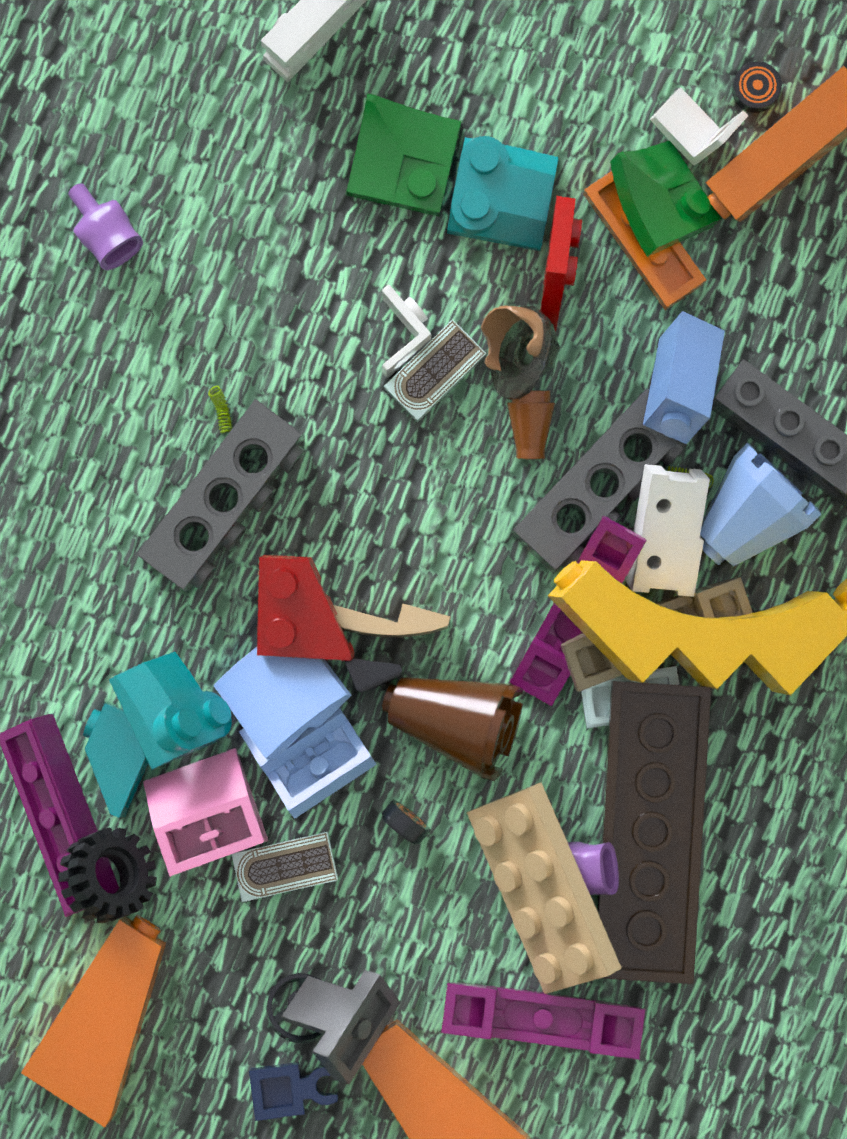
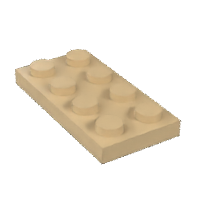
[467,782,622,994]

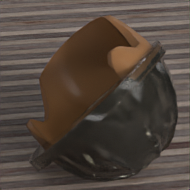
[481,306,560,400]

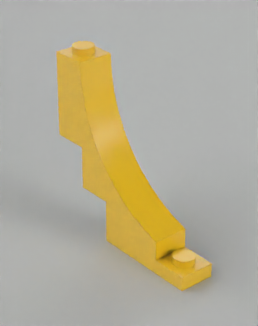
[548,561,847,696]

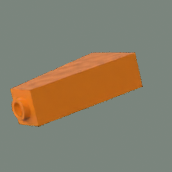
[706,66,847,222]
[21,915,166,1128]
[362,1019,531,1139]

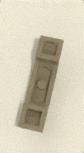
[561,577,753,692]

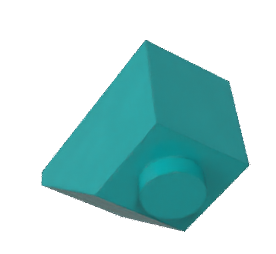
[83,703,149,818]

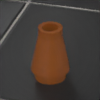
[507,390,555,459]

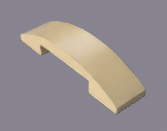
[258,571,450,638]

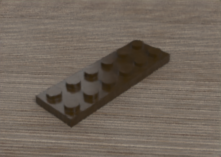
[597,681,711,984]

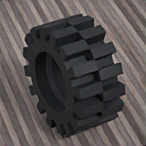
[59,827,157,923]

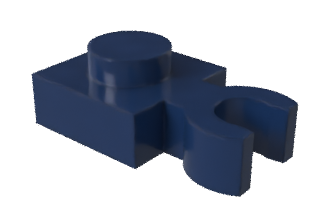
[249,1062,339,1121]

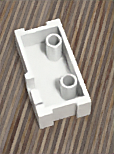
[261,0,367,82]
[625,464,710,597]

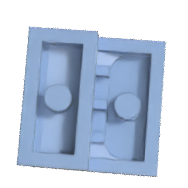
[213,647,351,760]
[239,707,377,819]

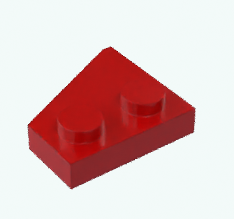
[539,196,582,331]
[257,555,354,661]

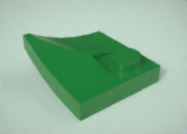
[346,93,461,217]
[610,140,722,257]

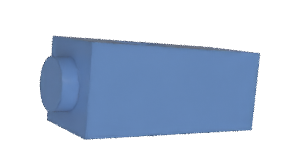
[643,311,725,444]

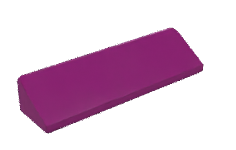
[0,714,119,917]

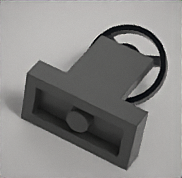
[266,970,401,1085]

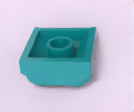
[447,136,559,251]
[109,651,232,769]

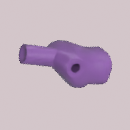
[68,183,143,270]
[568,841,619,895]

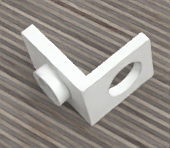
[650,88,748,166]
[382,285,431,378]

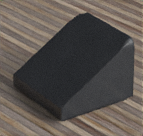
[344,658,403,693]

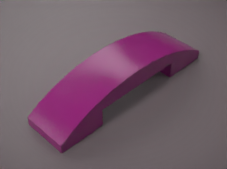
[509,515,647,706]
[441,982,645,1060]

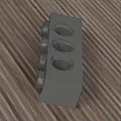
[712,359,847,508]
[511,388,687,574]
[136,399,305,593]

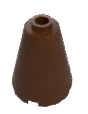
[382,677,523,781]

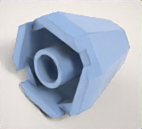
[700,442,821,566]

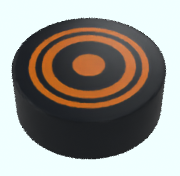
[732,61,782,113]
[382,799,431,845]

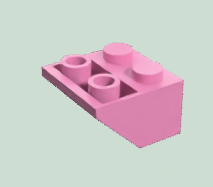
[143,748,268,876]

